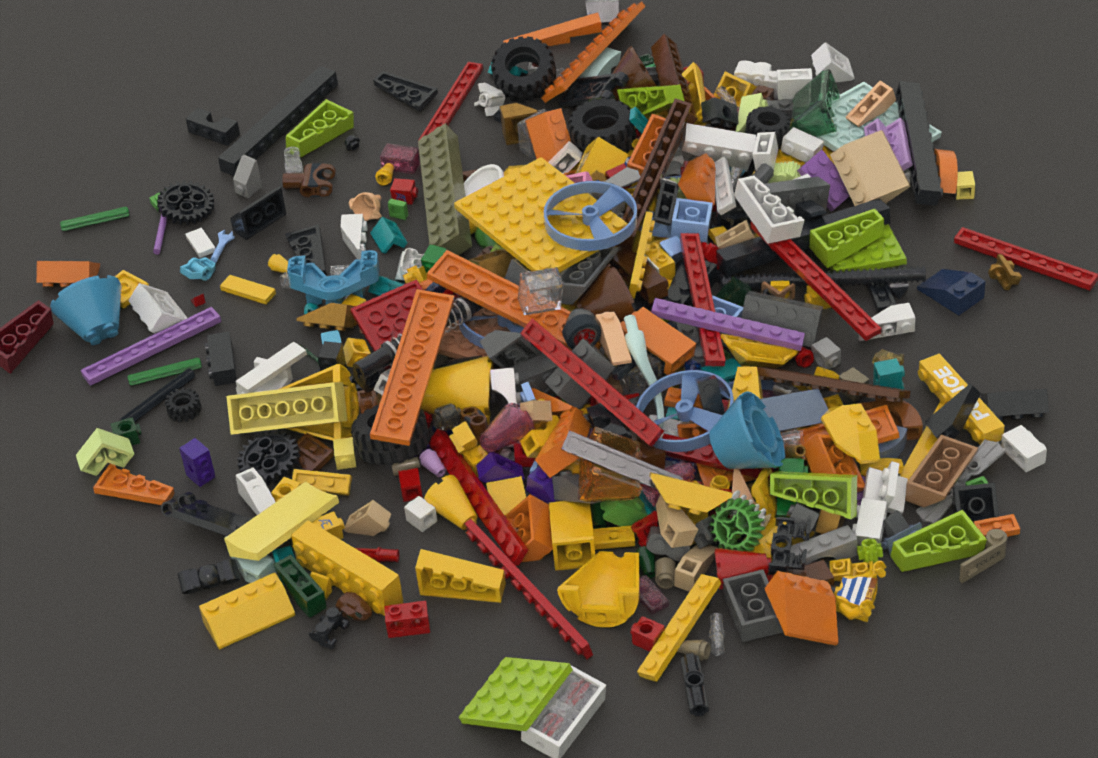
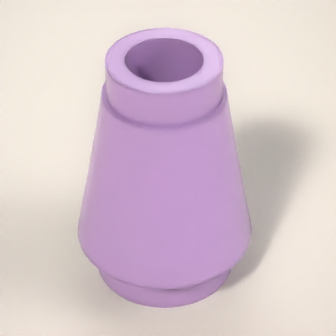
[419,449,447,477]

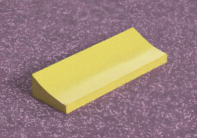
[224,481,339,561]

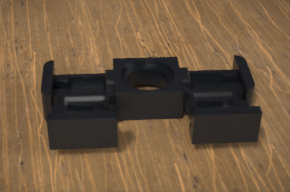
[768,517,811,573]

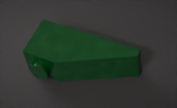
[273,555,327,618]

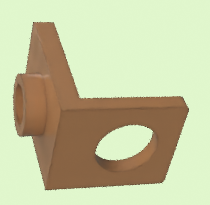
[761,281,795,300]

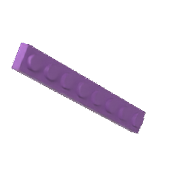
[651,298,805,351]
[81,307,221,386]

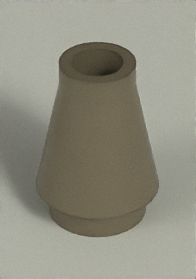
[677,639,711,661]

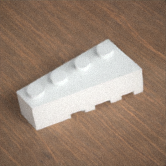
[681,123,756,172]
[734,176,804,244]

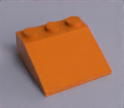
[764,571,838,646]

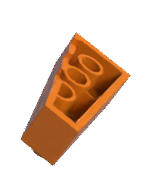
[535,407,591,478]

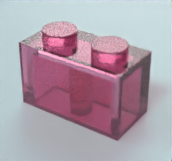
[380,144,420,174]

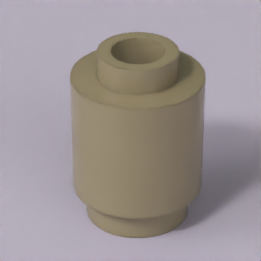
[391,456,420,476]
[655,557,676,589]

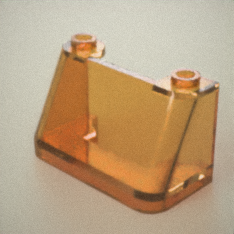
[578,426,642,502]

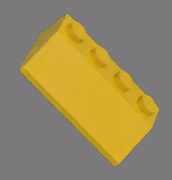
[199,572,295,650]

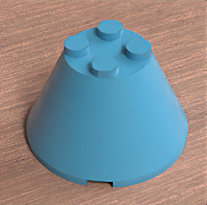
[50,275,122,345]

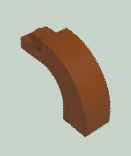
[857,396,923,440]

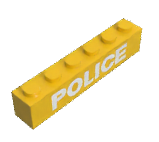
[918,353,1005,444]

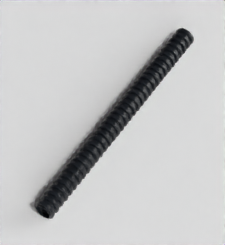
[722,266,926,291]

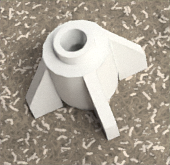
[474,83,505,117]

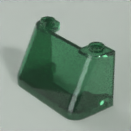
[790,69,840,137]

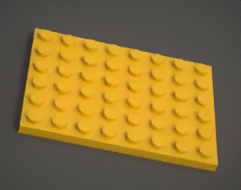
[454,157,628,281]

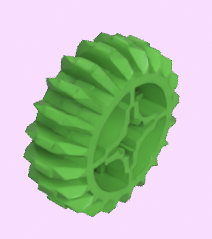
[709,498,765,551]

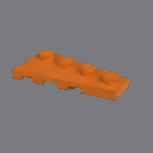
[93,463,175,505]

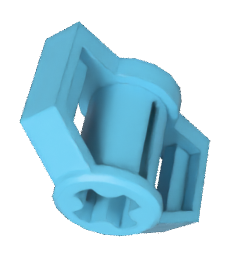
[180,257,216,281]

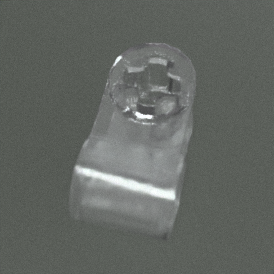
[284,147,303,173]

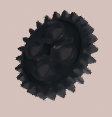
[157,180,214,225]
[237,430,301,486]

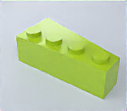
[809,209,884,268]

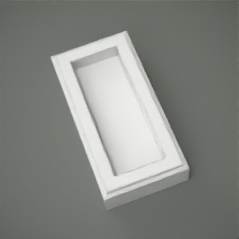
[185,228,215,258]

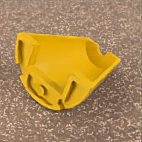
[655,62,706,126]
[421,356,494,428]
[280,364,359,441]
[557,551,640,627]

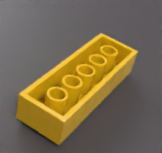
[291,520,404,616]

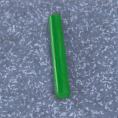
[60,207,129,231]
[128,357,202,386]

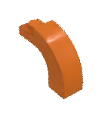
[934,149,958,194]

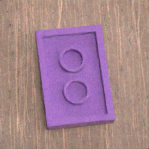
[797,150,850,211]

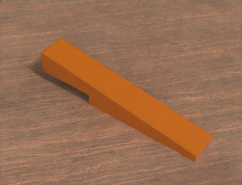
[503,12,602,46]

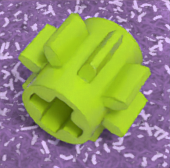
[857,539,883,563]

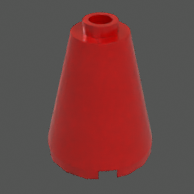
[715,548,771,590]

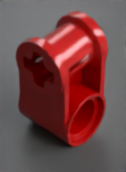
[631,511,659,547]

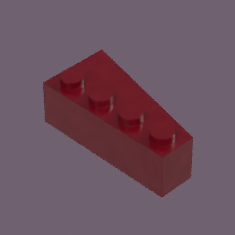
[0,300,54,374]

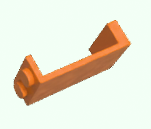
[620,307,696,375]

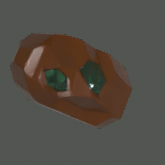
[335,592,373,621]

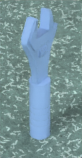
[210,230,235,263]

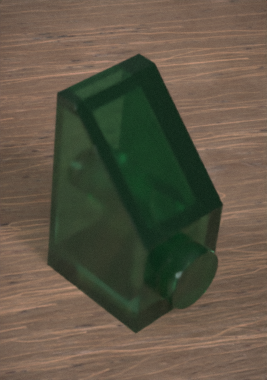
[715,277,752,307]

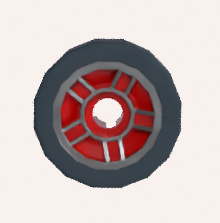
[562,314,601,350]

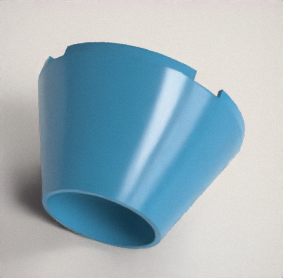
[709,391,785,469]

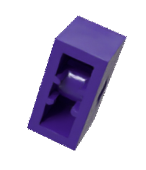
[179,438,216,487]

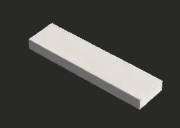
[714,157,736,215]
[236,342,307,393]

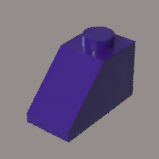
[476,451,525,483]
[526,466,560,504]

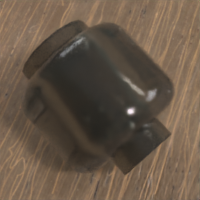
[432,403,461,431]

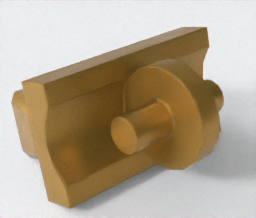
[988,255,1022,290]

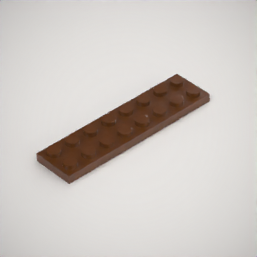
[750,366,911,402]

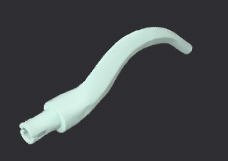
[624,315,664,429]

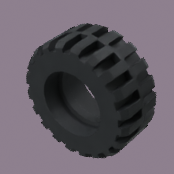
[491,36,557,102]
[568,98,636,155]
[351,405,430,466]

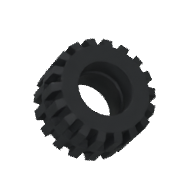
[745,106,791,149]

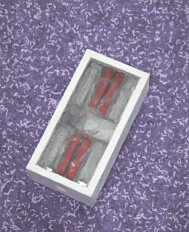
[521,666,606,758]

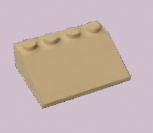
[830,130,911,206]

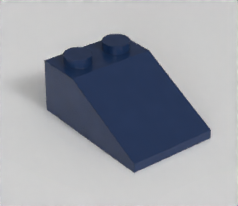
[917,269,986,316]

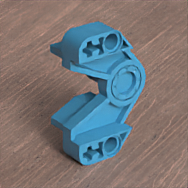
[287,250,380,305]

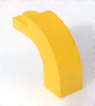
[520,399,559,458]

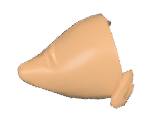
[349,192,382,221]

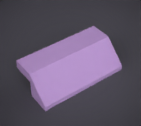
[864,118,913,171]

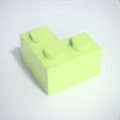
[76,428,134,476]

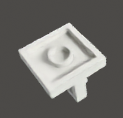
[863,461,908,515]

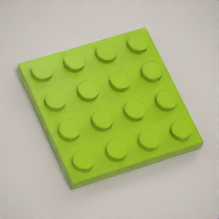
[830,224,907,272]
[459,657,573,732]

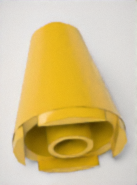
[424,475,478,530]

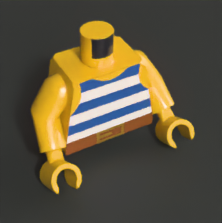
[830,561,887,622]

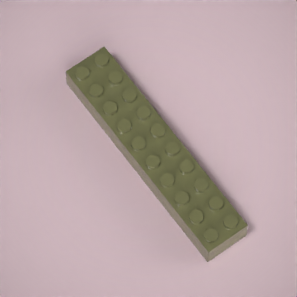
[418,123,472,255]

